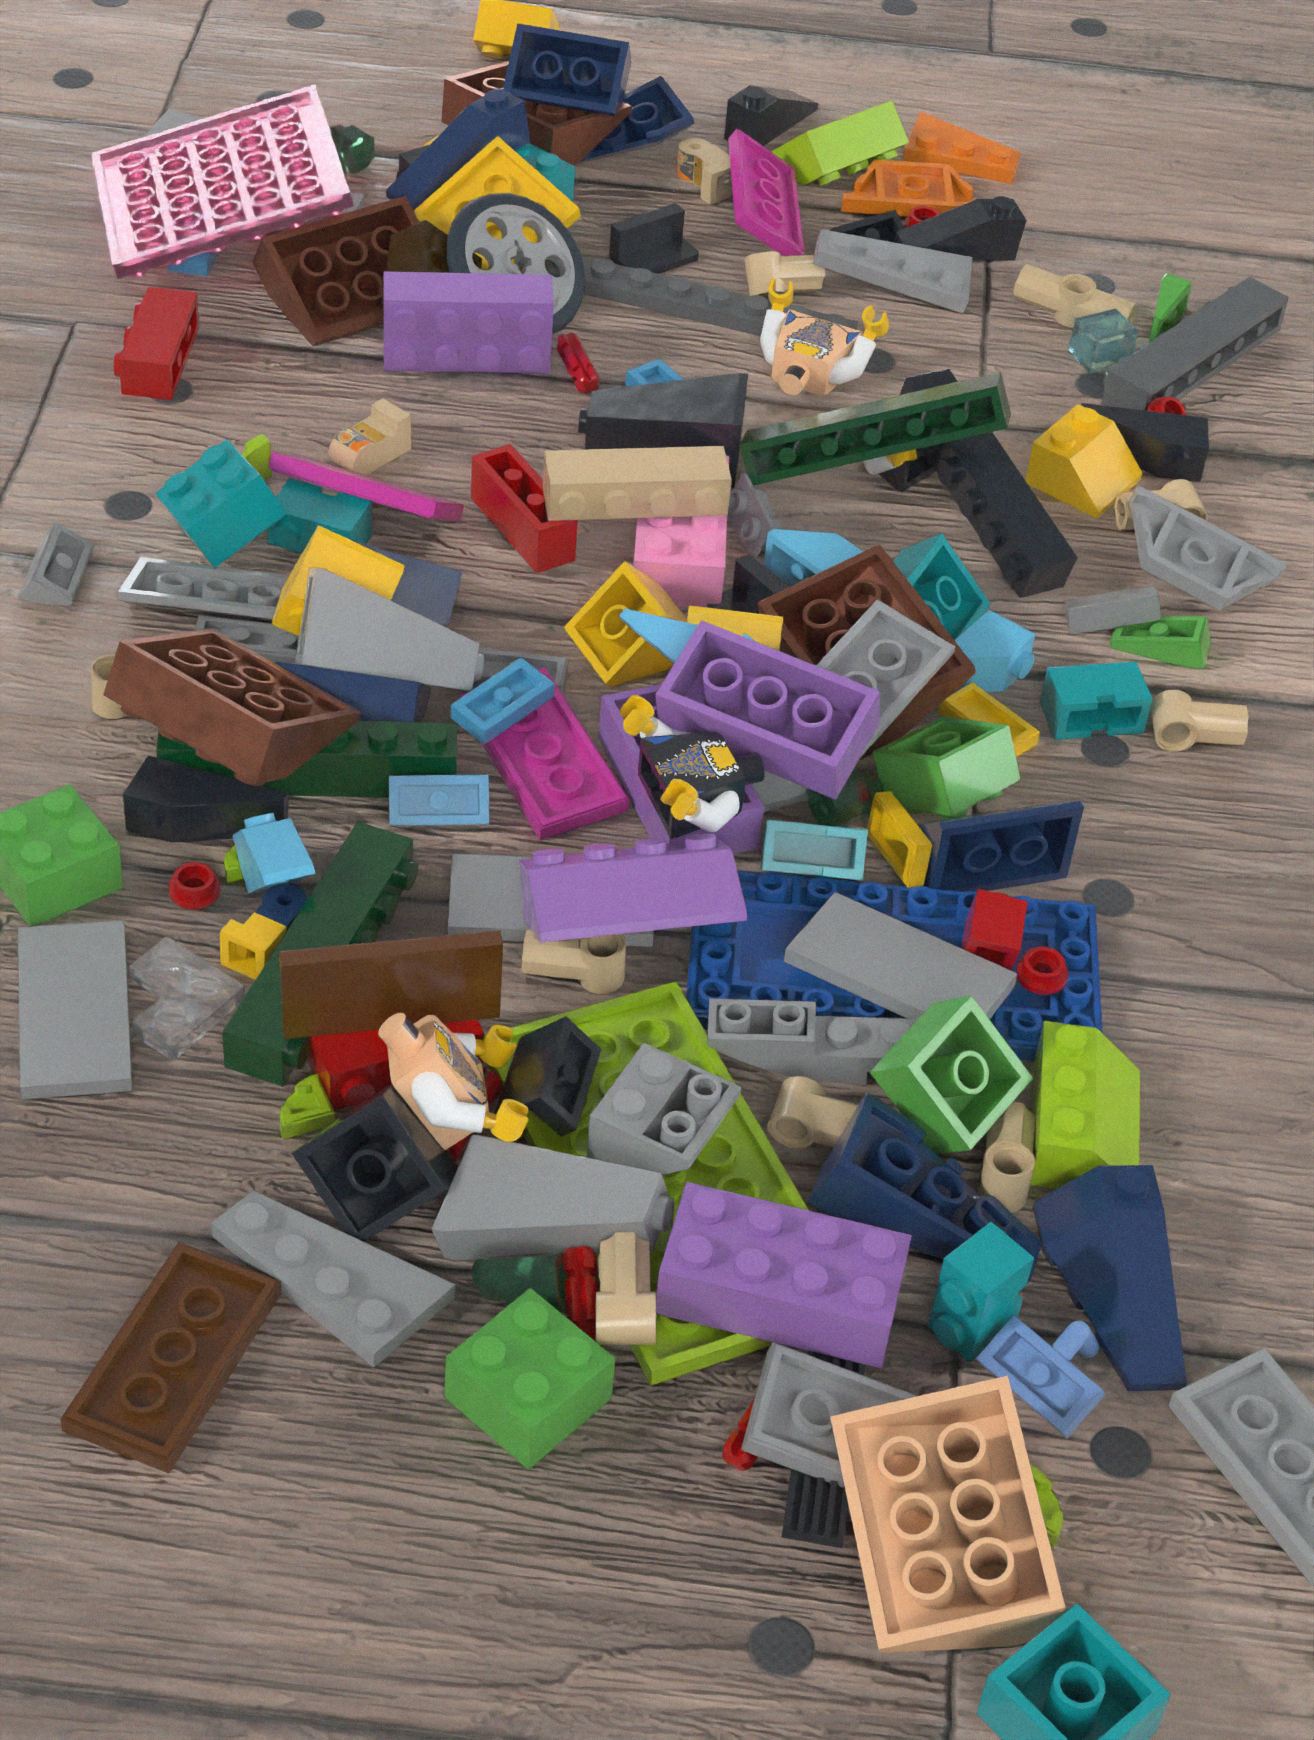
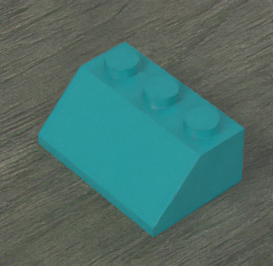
[893,533,991,640]

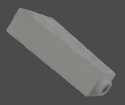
[295,568,484,691]
[432,1134,674,1261]

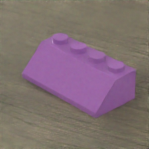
[519,833,747,943]

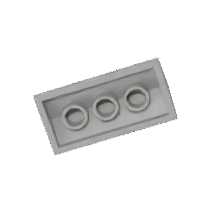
[118,557,289,621]
[816,599,955,756]

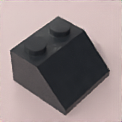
[291,1083,458,1242]

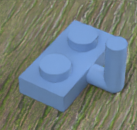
[976,1315,1106,1439]

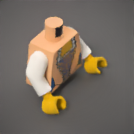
[760,278,889,396]
[378,1013,529,1150]

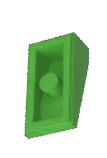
[1148,273,1192,344]
[1110,616,1211,669]

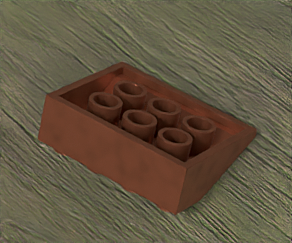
[441,61,632,166]
[252,196,419,347]
[758,544,976,761]
[103,628,361,786]

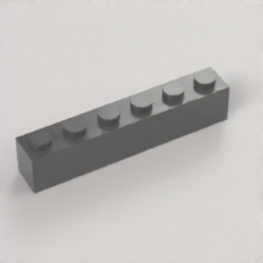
[1101,276,1289,411]

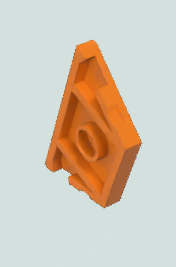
[841,159,975,217]

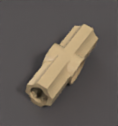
[1013,264,1138,338]

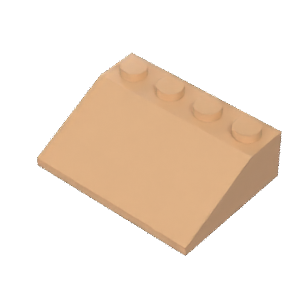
[830,1376,1066,1653]

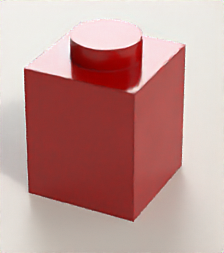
[961,889,1028,971]

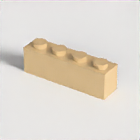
[543,446,732,521]

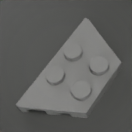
[1129,485,1288,610]

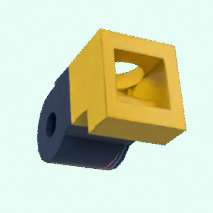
[220,884,307,980]

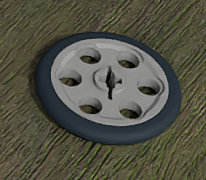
[447,193,585,334]

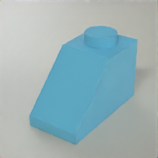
[764,529,863,587]
[953,610,1035,693]
[233,813,315,894]

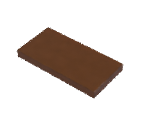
[279,930,503,1039]
[60,1242,282,1474]

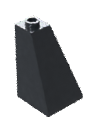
[578,373,748,491]

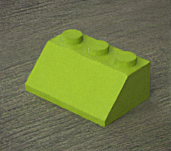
[771,100,909,187]
[1030,1021,1140,1189]

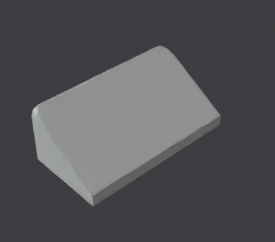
[17,522,95,606]
[1064,585,1161,634]

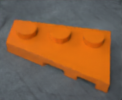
[903,111,1021,184]

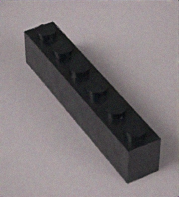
[899,369,1078,598]

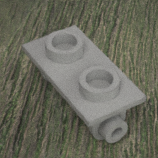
[728,472,783,559]

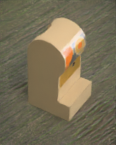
[677,138,733,205]
[328,398,411,475]

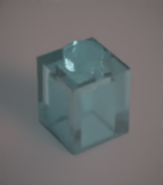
[1069,309,1138,374]

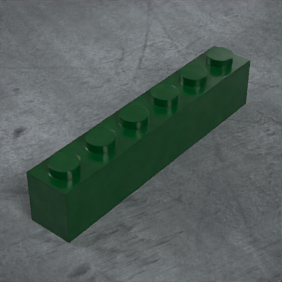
[739,372,1011,486]
[156,721,457,798]
[222,821,419,1087]

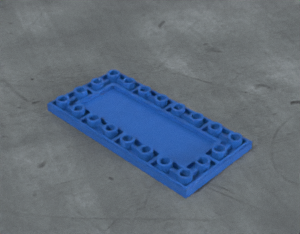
[686,870,1103,1061]

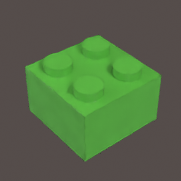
[873,717,1021,819]
[0,784,123,927]
[870,996,1033,1154]
[445,1288,615,1470]

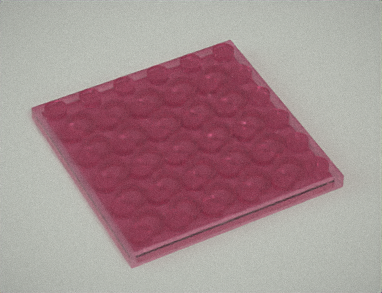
[91,85,354,279]

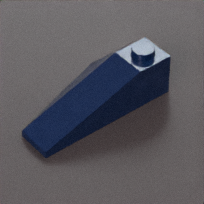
[579,75,695,163]
[386,88,530,210]
[808,1093,1042,1284]
[1033,1165,1187,1391]

